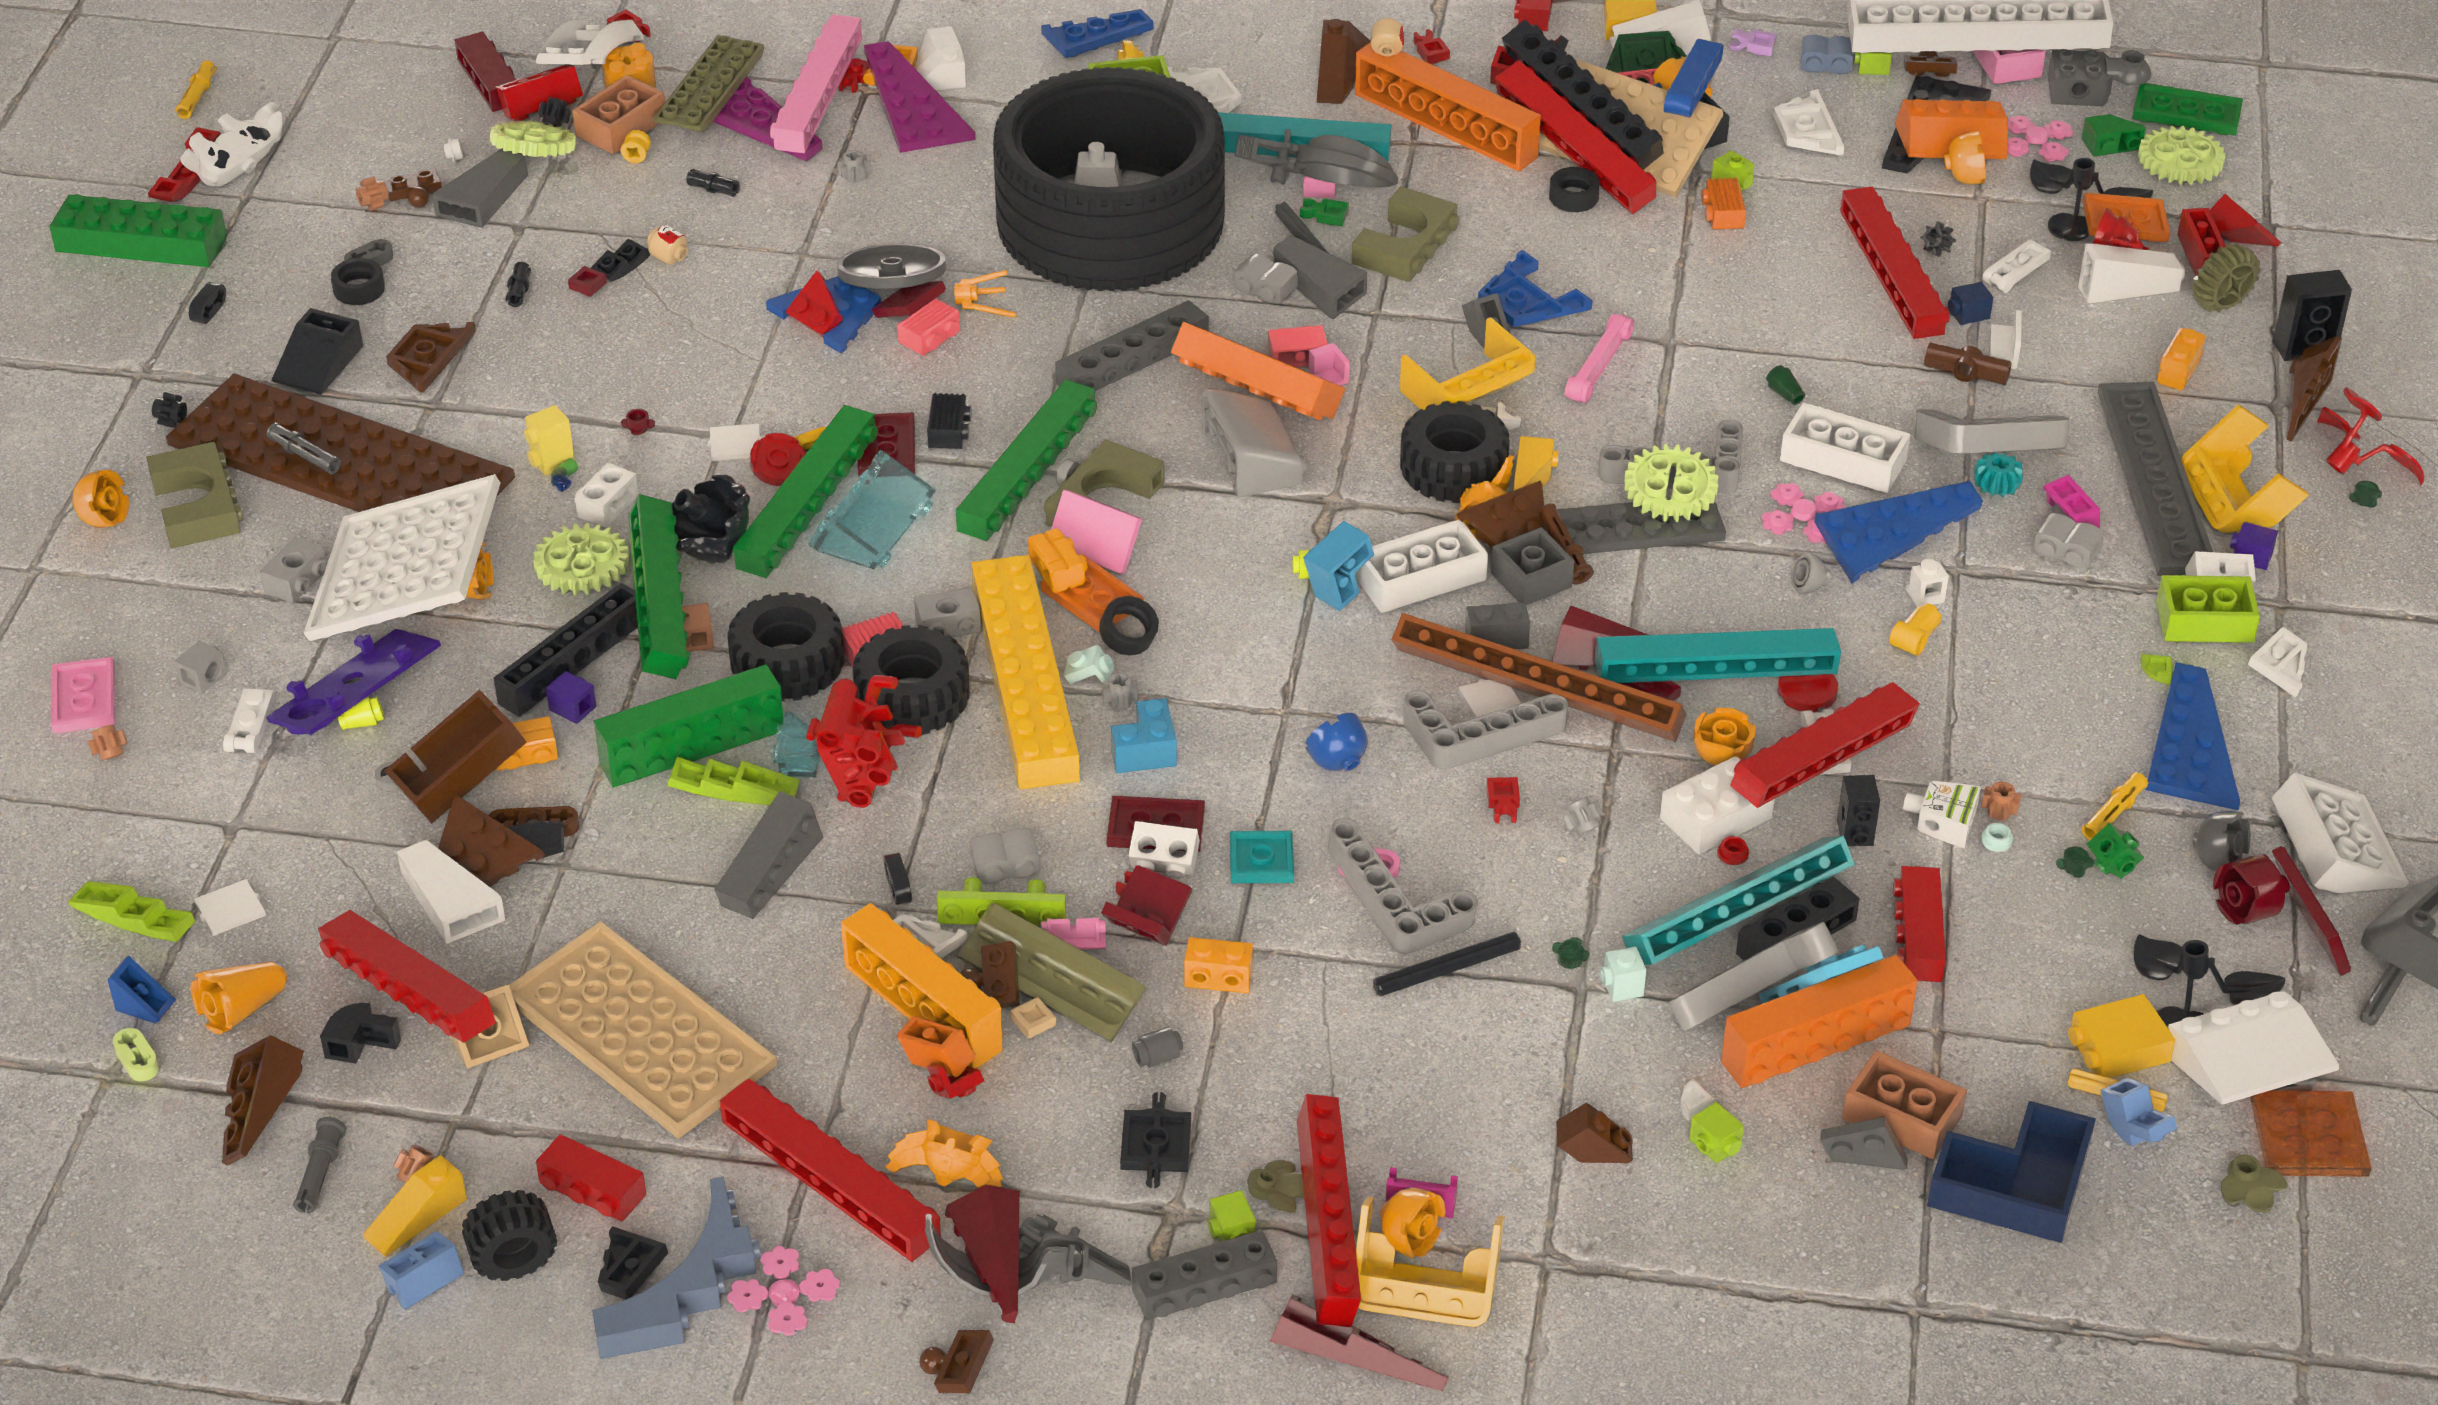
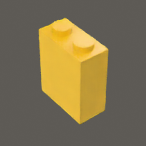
[2068,994,2176,1078]

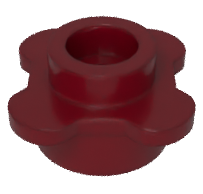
[621,409,655,435]

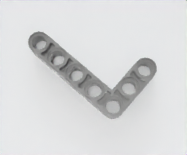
[1915,409,2070,453]
[1598,419,1743,494]
[1403,690,1568,770]
[1328,818,1478,954]
[1668,922,1839,1031]

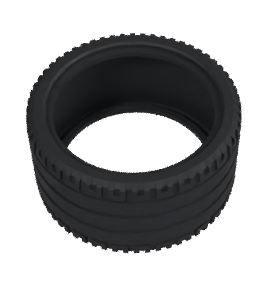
[993,67,1225,291]

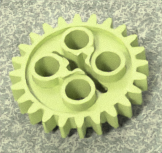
[490,121,576,157]
[2138,125,2225,185]
[1624,444,1719,522]
[533,523,629,596]

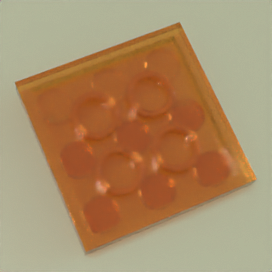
[2250,1091,2372,1177]

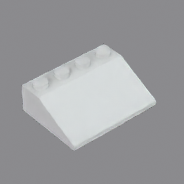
[2271,772,2409,893]
[2168,991,2339,1105]

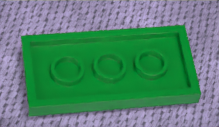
[2132,83,2243,136]

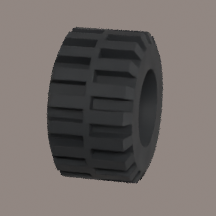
[462,1190,557,1281]

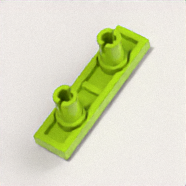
[937,877,1066,927]

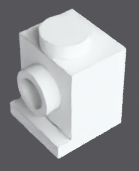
[1905,559,1949,608]

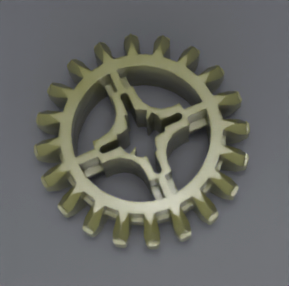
[2191,243,2261,312]

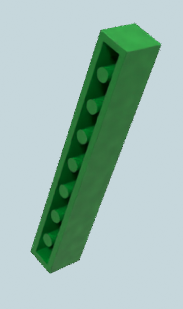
[956,379,1097,541]
[733,405,878,579]
[628,494,690,680]

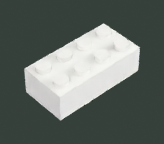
[1780,402,1911,493]
[1355,519,1488,613]

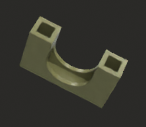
[1352,186,1460,282]
[1044,439,1164,527]
[146,442,243,549]

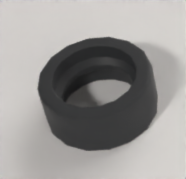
[1549,167,1600,212]
[331,258,385,305]
[1099,596,1159,656]

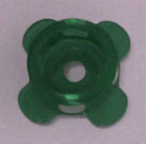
[2349,480,2382,508]
[2056,846,2094,878]
[1552,937,1590,969]

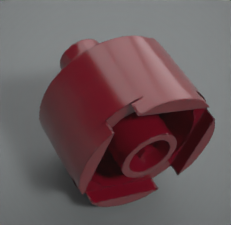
[2213,853,2290,925]

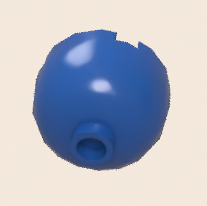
[1305,712,1368,771]

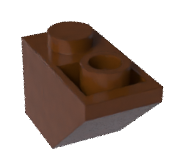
[1556,1102,1633,1163]

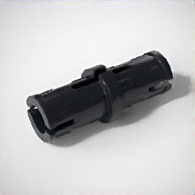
[686,169,740,197]
[505,262,531,307]

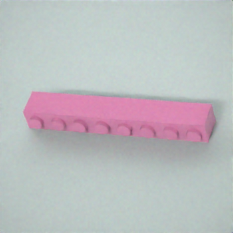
[770,14,862,153]

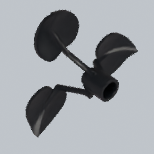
[2030,158,2153,241]
[2134,934,2285,1028]

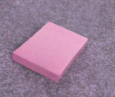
[1051,490,1143,574]
[51,657,115,733]

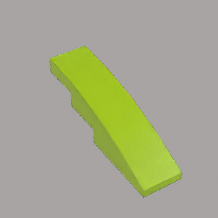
[667,757,800,805]
[68,881,196,942]

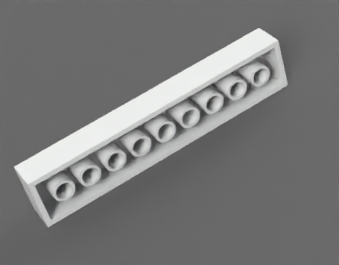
[1848,0,2113,53]

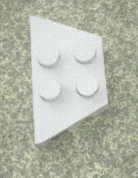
[1168,67,1242,113]
[1773,89,1844,155]

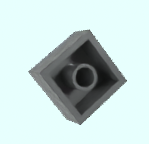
[1491,527,1574,605]

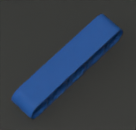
[1664,38,1724,118]

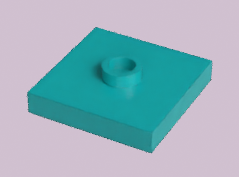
[1230,830,1294,884]

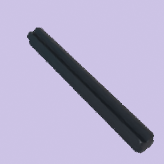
[1373,932,1521,996]

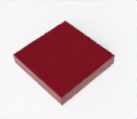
[872,281,946,318]

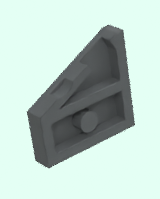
[1820,1117,1908,1170]

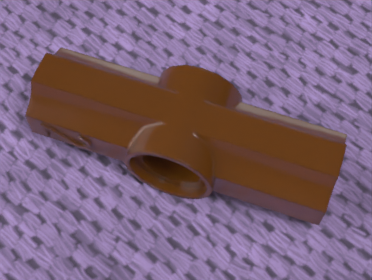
[1924,342,2012,385]

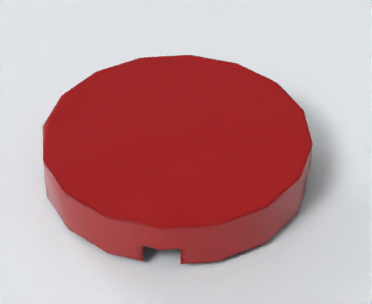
[749,433,806,486]
[1777,674,1838,712]

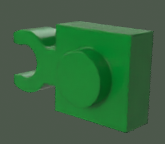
[1300,198,1349,226]

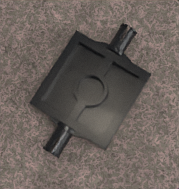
[1120,1092,1191,1188]

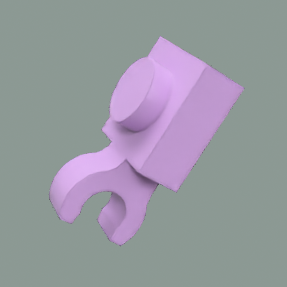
[1729,29,1777,56]

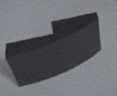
[591,238,650,282]
[507,822,565,858]

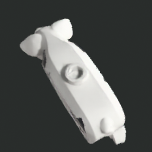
[180,102,283,186]

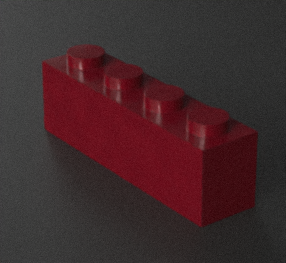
[454,31,519,112]

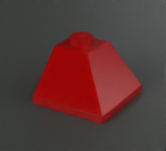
[2210,194,2282,247]

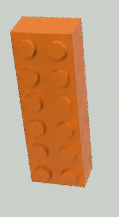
[1171,322,1346,421]
[1721,954,1918,1089]

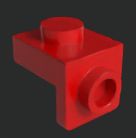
[927,1063,985,1099]

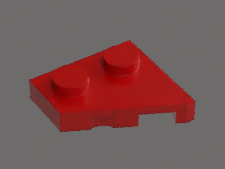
[785,270,843,337]

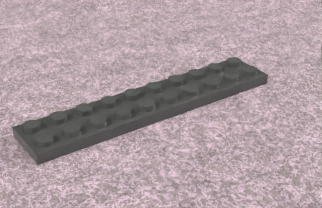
[2098,382,2213,576]

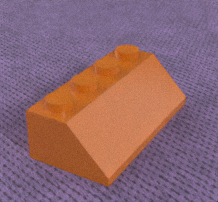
[1895,99,2008,159]

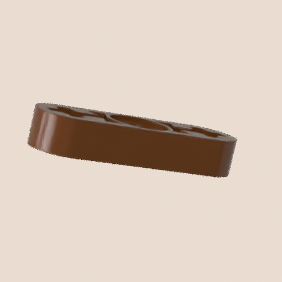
[488,806,579,837]

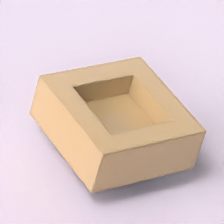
[1010,997,1056,1039]

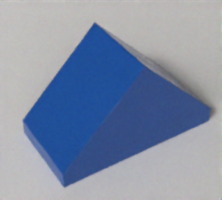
[107,955,176,1023]

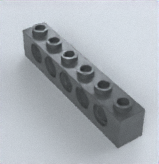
[1055,300,1209,391]

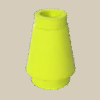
[338,696,385,730]

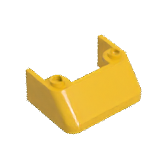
[1400,317,1536,410]
[2181,404,2309,533]
[1356,1196,1505,1327]

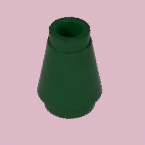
[1766,365,1806,405]

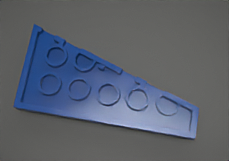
[1814,481,1983,584]
[2145,662,2240,810]

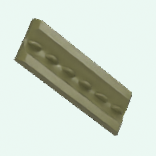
[653,35,764,133]
[956,903,1147,1043]

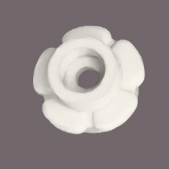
[444,138,464,163]

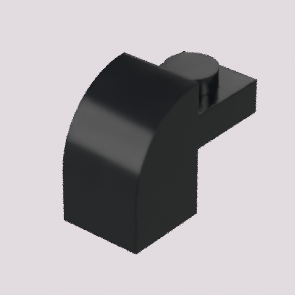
[320,1003,401,1064]

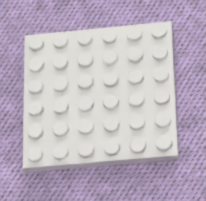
[304,474,500,641]

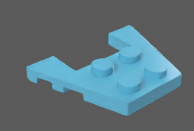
[1758,944,1883,1004]

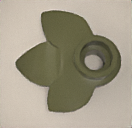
[2221,1154,2288,1213]
[1247,1160,1304,1213]

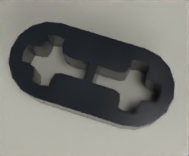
[188,282,226,324]
[883,852,912,905]

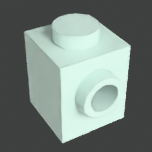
[1600,947,1646,1002]

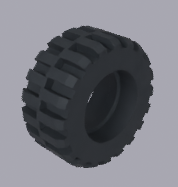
[1400,401,1510,503]
[727,592,844,701]
[852,625,970,735]

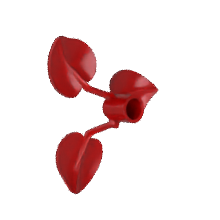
[2317,387,2425,486]

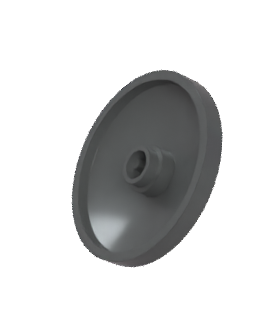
[837,243,946,289]

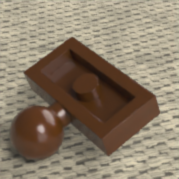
[1903,51,1958,77]
[384,170,442,208]
[960,941,1020,1009]
[919,1330,994,1394]

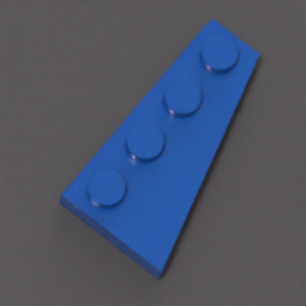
[1041,9,1154,58]

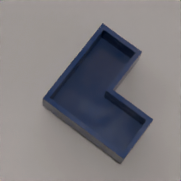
[1927,1101,2096,1243]

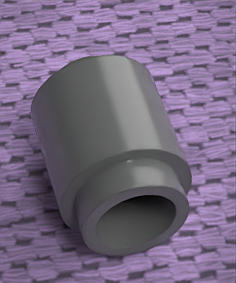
[1132,1026,1183,1068]

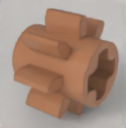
[356,176,389,211]
[87,724,128,761]
[1981,781,2022,820]
[393,1145,435,1183]

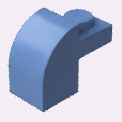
[2101,1078,2177,1146]

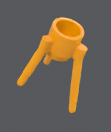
[954,270,1017,317]

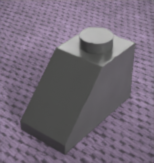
[1462,293,1511,348]

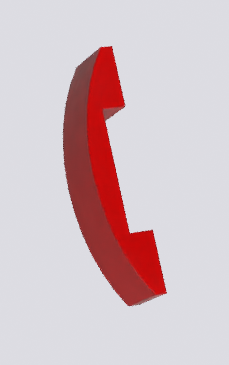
[148,127,221,202]

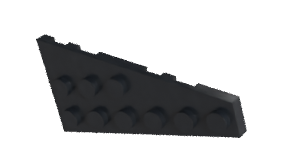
[1882,75,1991,174]

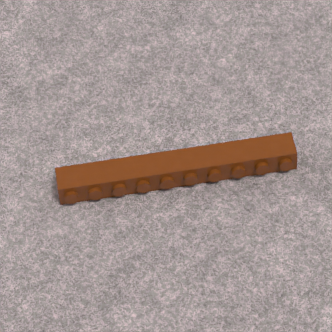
[1391,613,1687,742]

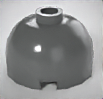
[2193,811,2251,872]

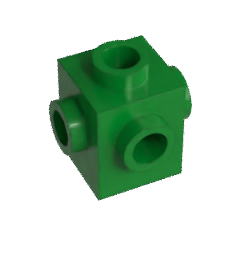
[2087,823,2144,879]

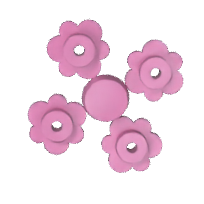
[2007,116,2073,162]
[1762,483,1845,543]
[727,1246,840,1336]

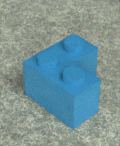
[1303,521,1374,611]
[1111,698,1177,773]

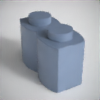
[1801,35,1853,74]

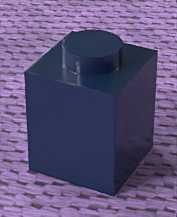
[1948,281,1994,325]

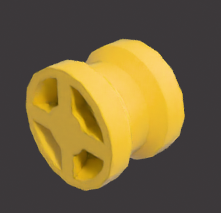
[621,130,651,163]

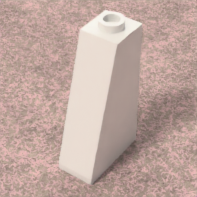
[1610,0,1711,56]
[2078,243,2185,304]
[397,840,505,944]

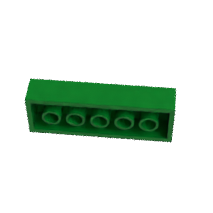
[49,194,227,267]
[594,664,785,788]

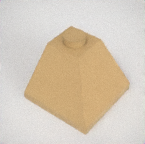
[450,984,530,1068]

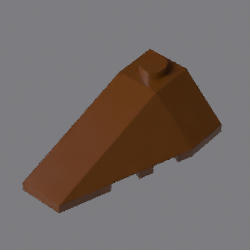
[1317,19,1371,104]
[2286,336,2342,442]
[222,1035,304,1166]

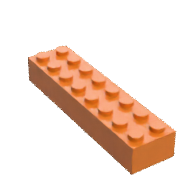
[1355,42,1541,172]

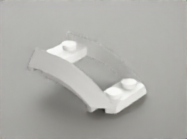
[536,19,644,65]

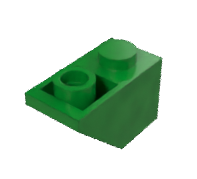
[2082,114,2146,157]

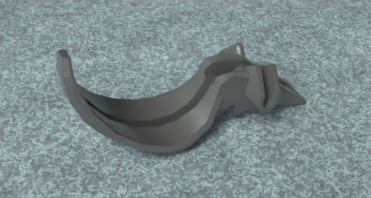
[1235,129,1398,187]
[925,1214,1132,1297]

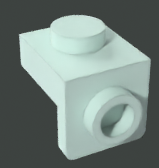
[1064,645,1114,684]

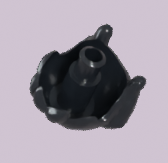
[672,474,750,564]

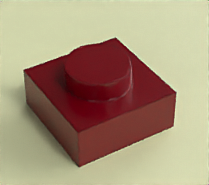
[568,266,607,297]

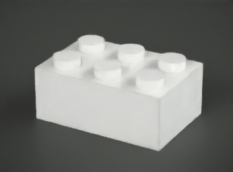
[1660,756,1774,855]

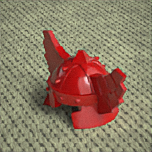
[2093,208,2149,250]

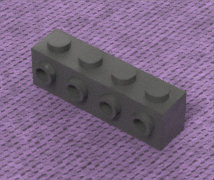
[1132,1230,1277,1321]

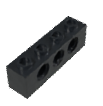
[1736,876,1860,961]

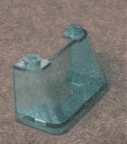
[808,449,936,570]

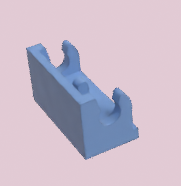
[378,1230,464,1310]

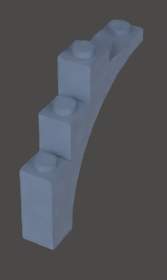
[592,1176,761,1359]

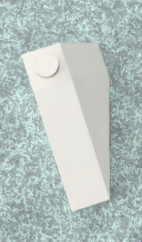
[914,26,966,90]

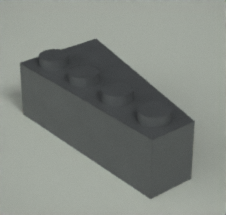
[714,791,823,919]

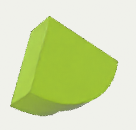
[2140,654,2172,685]

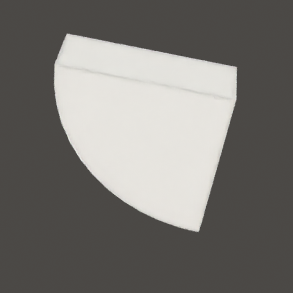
[1680,1079,1714,1121]

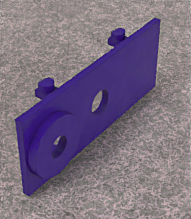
[266,629,441,735]

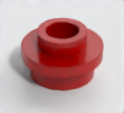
[1717,836,1749,865]

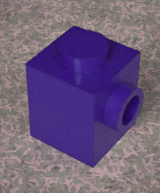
[2230,522,2278,570]
[546,671,596,724]

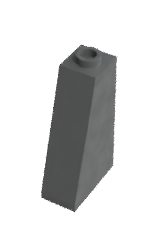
[432,148,528,228]
[1273,235,1367,319]

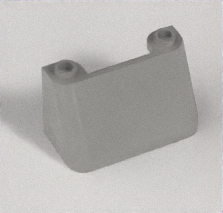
[1202,389,1306,498]

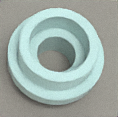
[1981,823,2013,852]

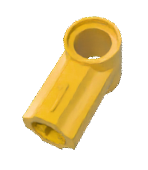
[1889,603,1942,656]

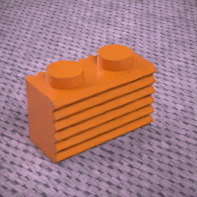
[1701,177,1746,230]
[897,1016,975,1078]

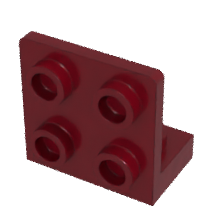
[1101,865,1192,946]

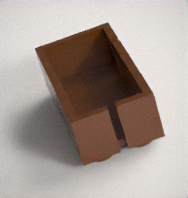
[384,689,527,824]

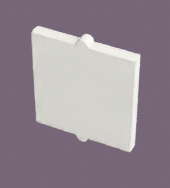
[708,424,763,461]
[1458,679,1521,718]
[194,879,266,936]

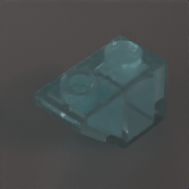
[773,712,820,777]

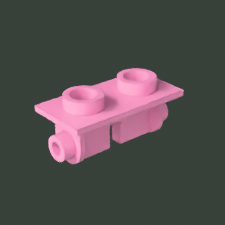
[1041,917,1106,950]

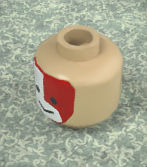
[1371,18,1405,57]
[647,225,688,265]

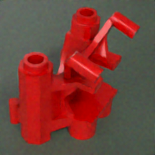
[806,675,922,808]

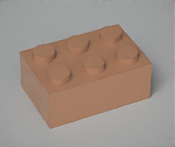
[572,75,665,154]
[1842,1050,1967,1160]

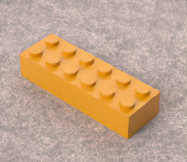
[841,903,1003,1069]

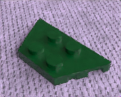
[1606,31,1687,83]

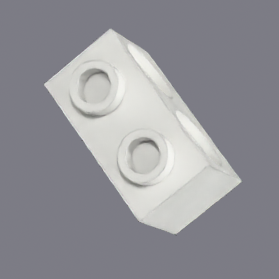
[574,463,639,528]
[2185,551,2256,585]
[1129,821,1200,878]

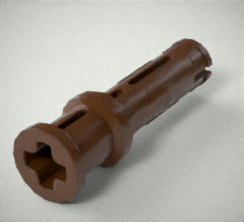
[1539,503,1594,585]

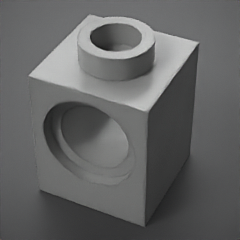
[174,641,227,694]

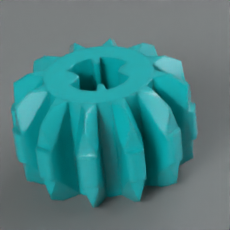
[1974,452,2023,498]

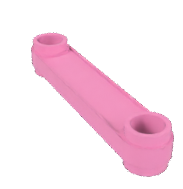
[1565,314,1634,403]

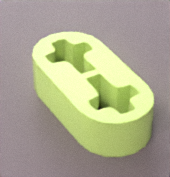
[113,1028,159,1081]

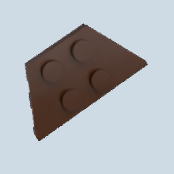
[386,322,476,393]
[1456,481,1547,551]
[438,795,545,887]

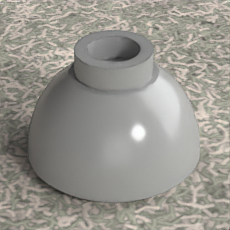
[1792,553,1831,593]

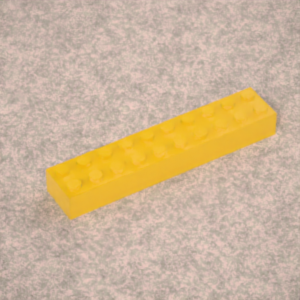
[971,555,1080,790]

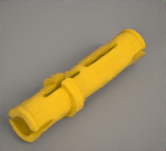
[175,60,217,119]
[2081,772,2148,840]

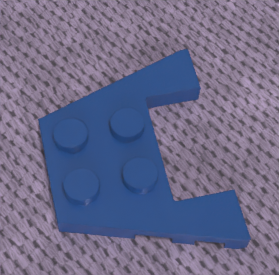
[1478,250,1593,327]
[766,276,881,354]

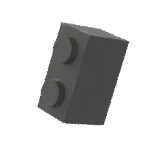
[1465,602,1530,650]

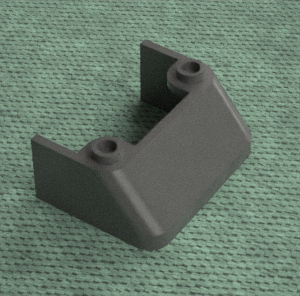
[2361,876,2438,989]

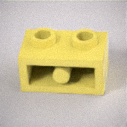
[524,405,574,476]

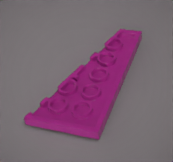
[864,41,975,153]
[713,77,823,161]

